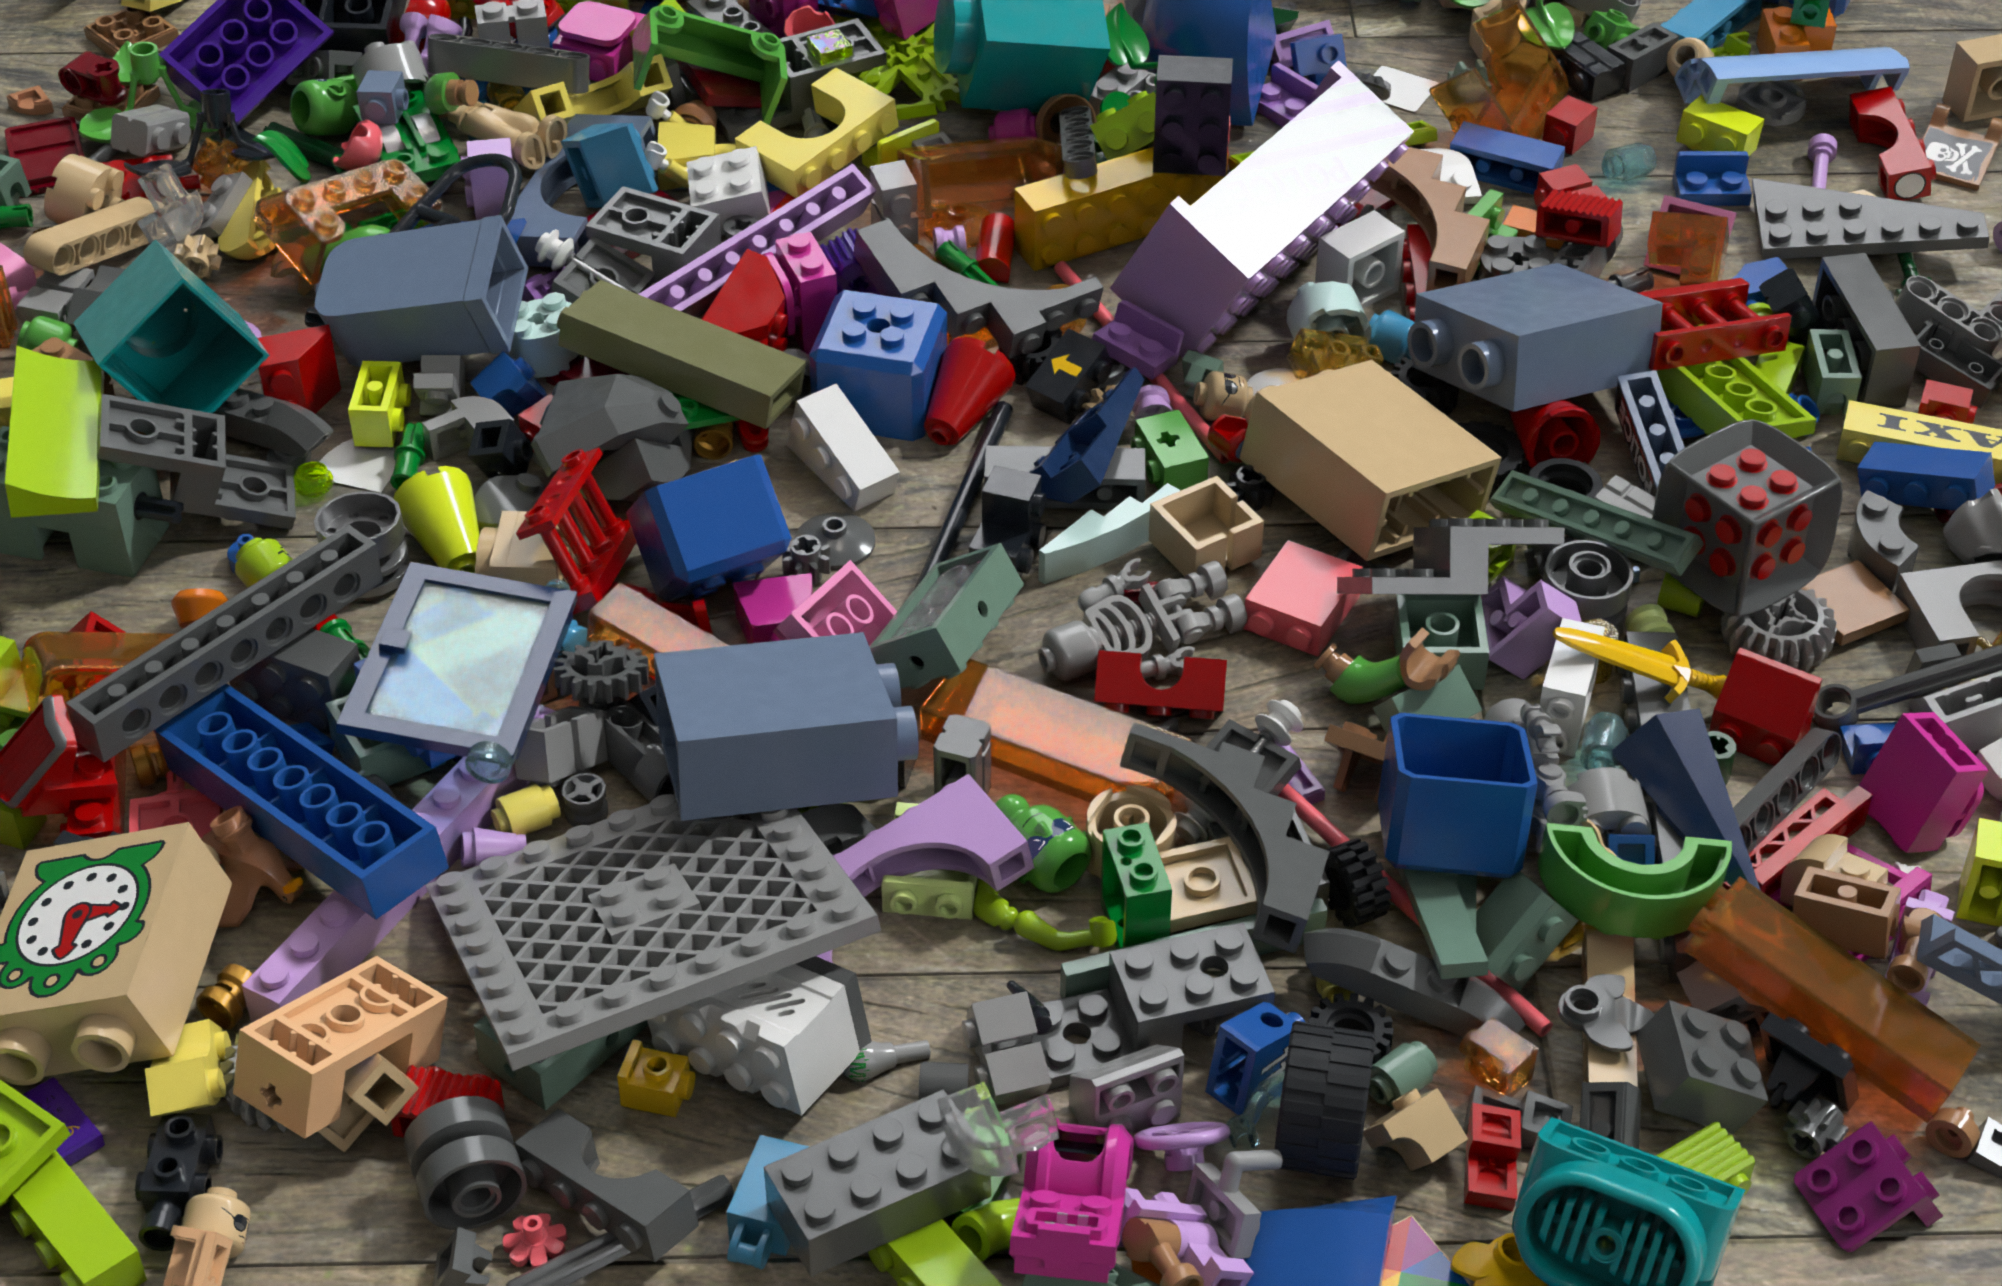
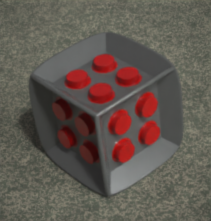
[1652,419,1843,617]

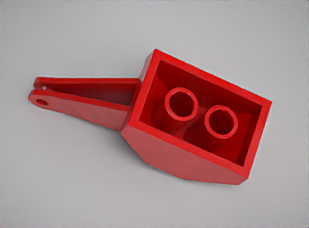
[702,249,788,452]

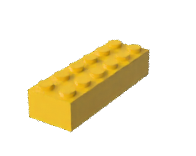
[1014,147,1228,271]

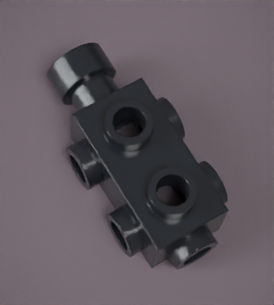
[135,1113,223,1251]

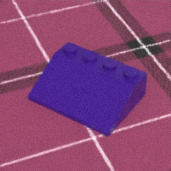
[159,0,334,125]

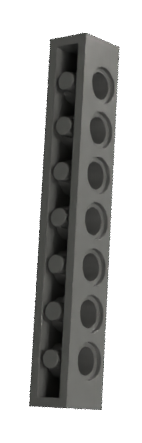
[66,524,383,763]

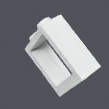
[1540,618,1605,757]

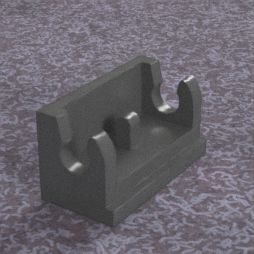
[1607,22,1679,92]

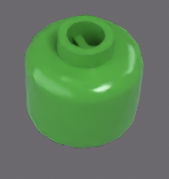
[17,316,78,350]

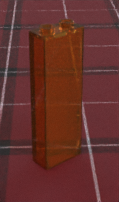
[920,658,1191,803]
[1684,876,1981,1123]

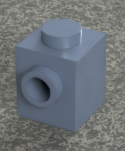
[356,70,409,124]

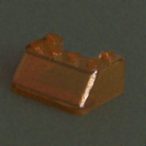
[253,159,442,285]

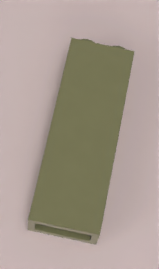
[557,279,806,429]

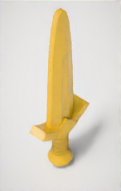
[1552,627,1727,704]

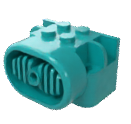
[1512,1117,1745,1286]

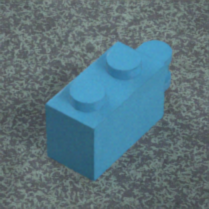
[726,1135,809,1269]

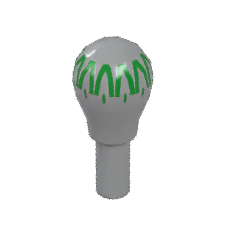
[842,1040,931,1082]

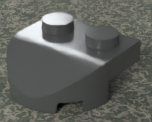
[474,473,546,533]

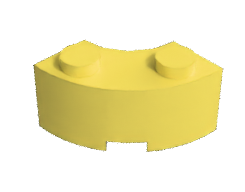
[145,1019,232,1118]

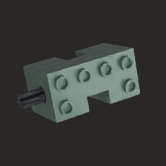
[0,426,184,578]

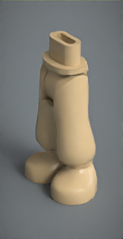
[448,101,567,169]

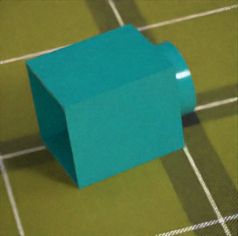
[934,0,1111,113]
[73,239,270,413]

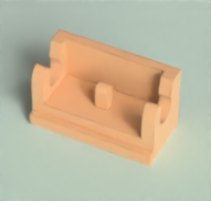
[163,1225,233,1286]

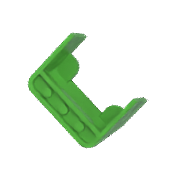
[632,5,788,124]

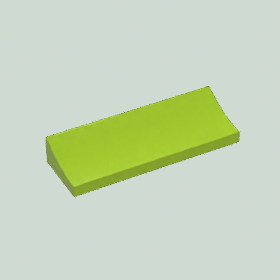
[1657,324,1817,438]
[5,345,104,518]

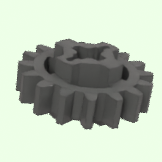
[554,640,649,704]

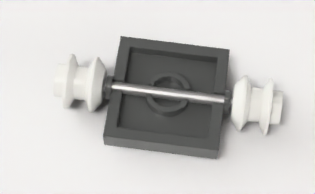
[535,229,656,303]
[1174,700,1303,844]

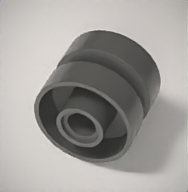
[1542,540,1634,640]
[404,1096,527,1230]

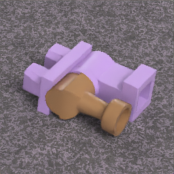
[1872,889,1955,1034]
[1118,1188,1254,1286]

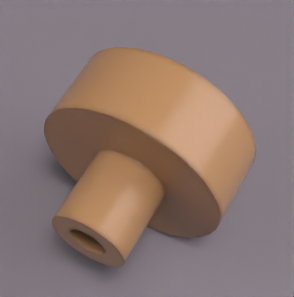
[1925,1107,1980,1158]

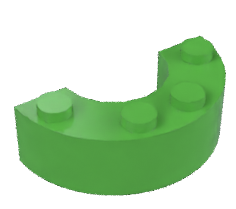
[1537,823,1732,939]

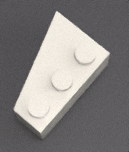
[786,384,900,512]

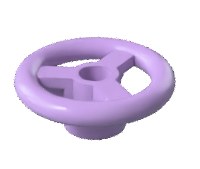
[1134,1122,1231,1171]

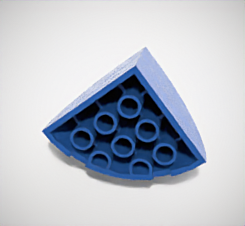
[1142,0,1277,126]

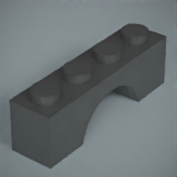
[514,1108,699,1262]

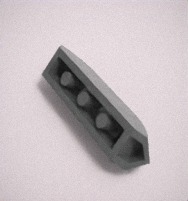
[213,388,334,458]
[1303,928,1526,1047]

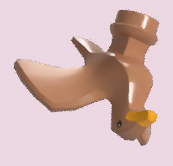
[201,806,304,928]

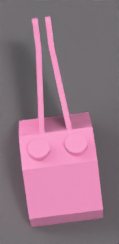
[772,560,897,647]

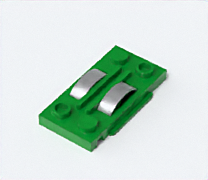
[353,90,461,190]

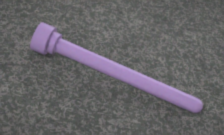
[1808,133,1837,189]

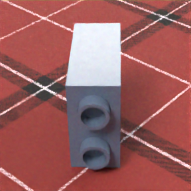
[1407,263,1663,412]
[654,632,919,821]

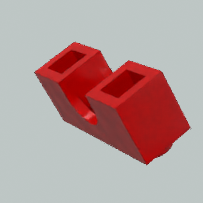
[1094,650,1227,719]

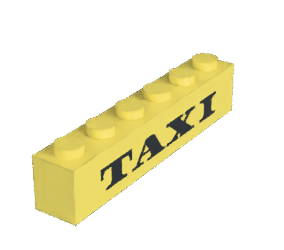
[1836,400,2002,484]

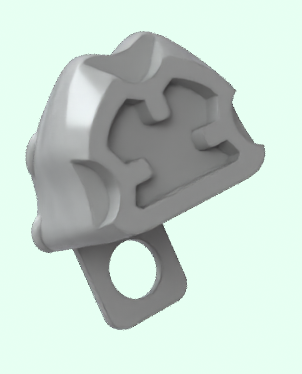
[1943,489,2002,565]

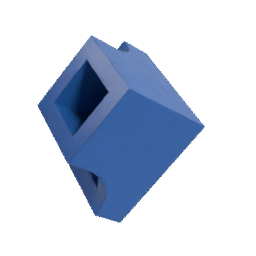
[1290,34,1347,86]
[470,351,548,418]

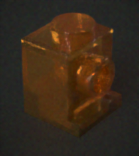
[1459,1017,1538,1097]

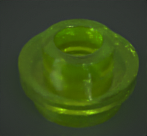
[294,461,334,498]

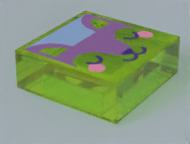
[806,29,853,65]

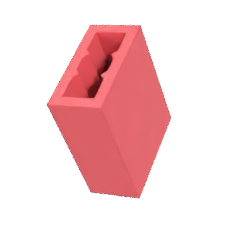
[1243,540,1363,657]

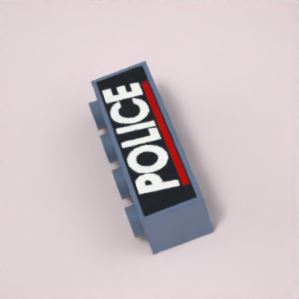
[1615,370,1685,497]

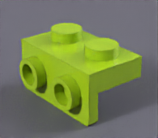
[1090,91,1156,161]

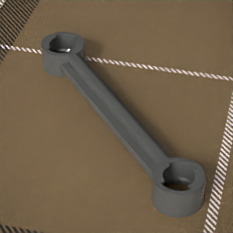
[1814,644,2002,732]

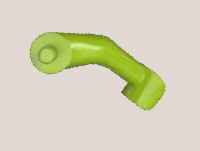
[1014,910,1117,951]

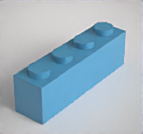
[1660,0,1762,49]

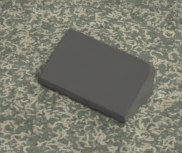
[1580,1082,1641,1150]

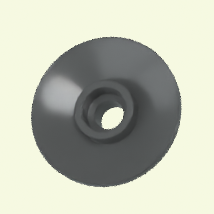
[795,512,875,570]

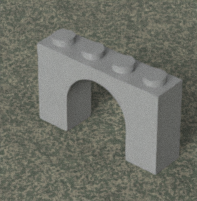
[1895,560,2002,657]

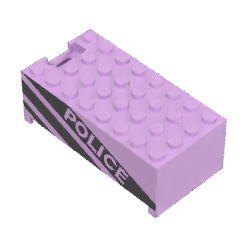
[1110,61,1414,358]

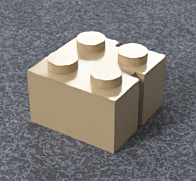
[1148,476,1264,577]

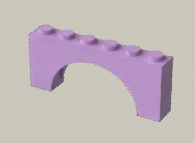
[817,774,1034,963]

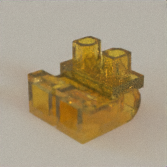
[1287,328,1384,380]

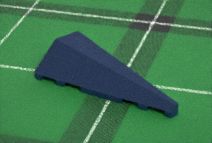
[1028,367,1144,504]
[1611,708,1762,910]

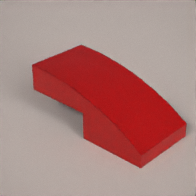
[1464,1103,1521,1212]

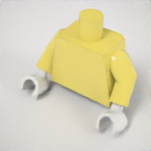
[644,91,737,190]

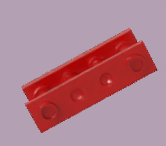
[1639,278,1792,371]
[516,447,637,615]

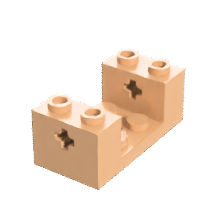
[233,956,448,1139]

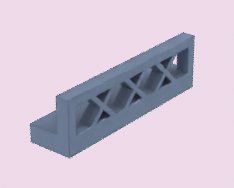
[1917,914,2002,1005]

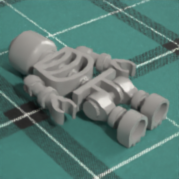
[1038,558,1247,681]
[1484,698,1588,855]

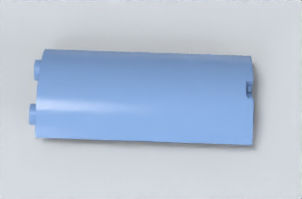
[1674,47,1910,104]

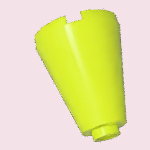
[393,466,480,573]

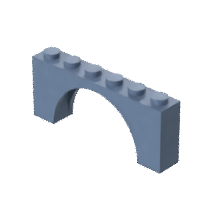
[512,114,658,267]

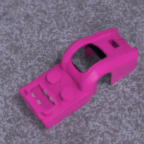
[1009,1117,1134,1283]

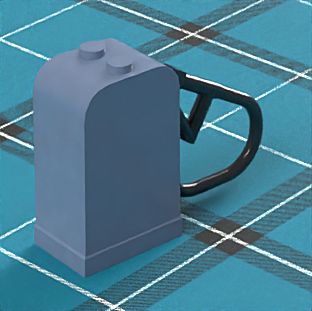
[315,153,528,367]

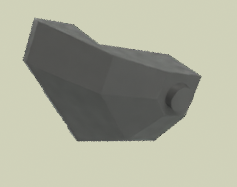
[531,374,689,477]
[533,429,692,502]

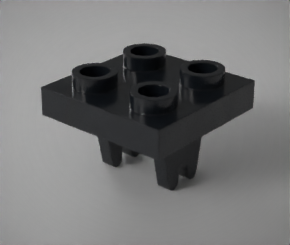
[1760,1012,1859,1114]

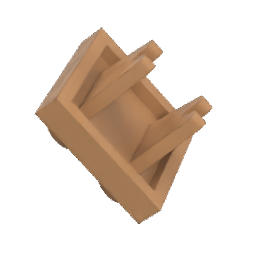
[1324,721,1388,804]

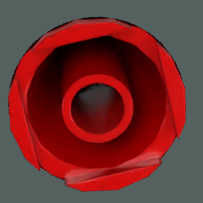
[924,337,1016,445]
[1508,400,1600,468]

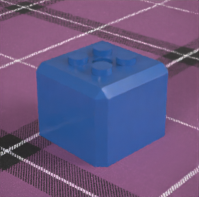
[809,290,947,441]
[626,454,792,602]
[1378,713,1538,878]

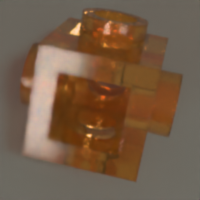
[191,137,250,189]

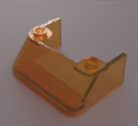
[1429,1,1568,140]
[897,136,1063,219]

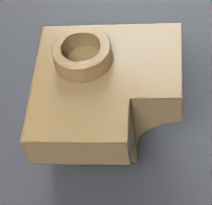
[1363,1088,1468,1171]

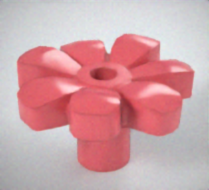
[503,1213,567,1269]

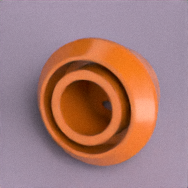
[171,588,228,628]

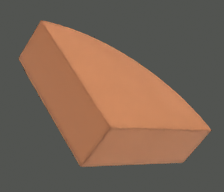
[6,85,54,115]

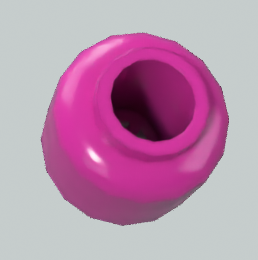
[989,108,1039,148]

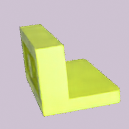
[862,118,939,169]

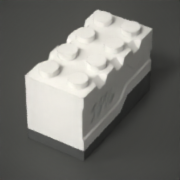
[647,931,872,1116]

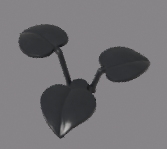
[124,89,276,180]

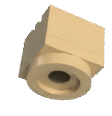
[475,511,574,624]

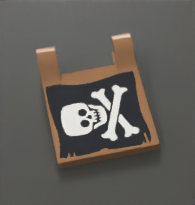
[1923,103,2002,191]

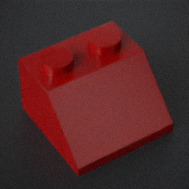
[257,324,341,414]
[1709,647,1822,766]

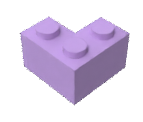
[461,138,513,220]
[1481,576,1582,680]

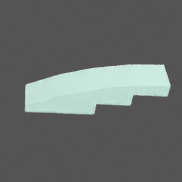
[1039,483,1180,584]

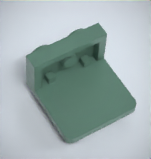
[1476,872,1579,992]

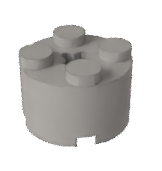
[352,41,429,93]
[1565,767,1652,847]

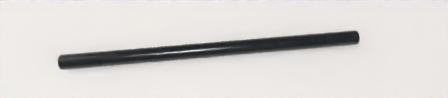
[913,401,1013,591]

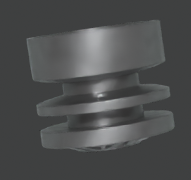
[314,491,410,598]

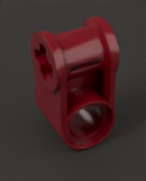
[58,51,127,105]

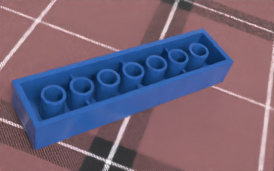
[154,683,449,920]

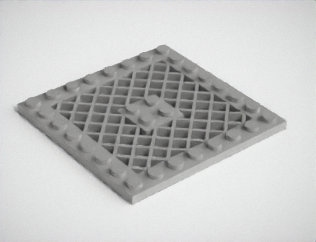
[426,794,881,1071]

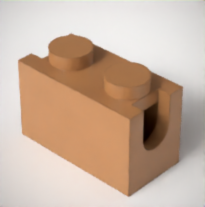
[1792,866,1901,960]

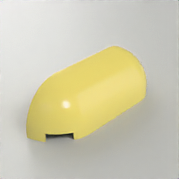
[218,160,282,260]

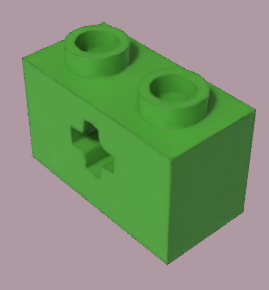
[1130,410,1209,491]

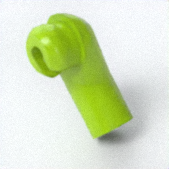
[973,878,1018,930]

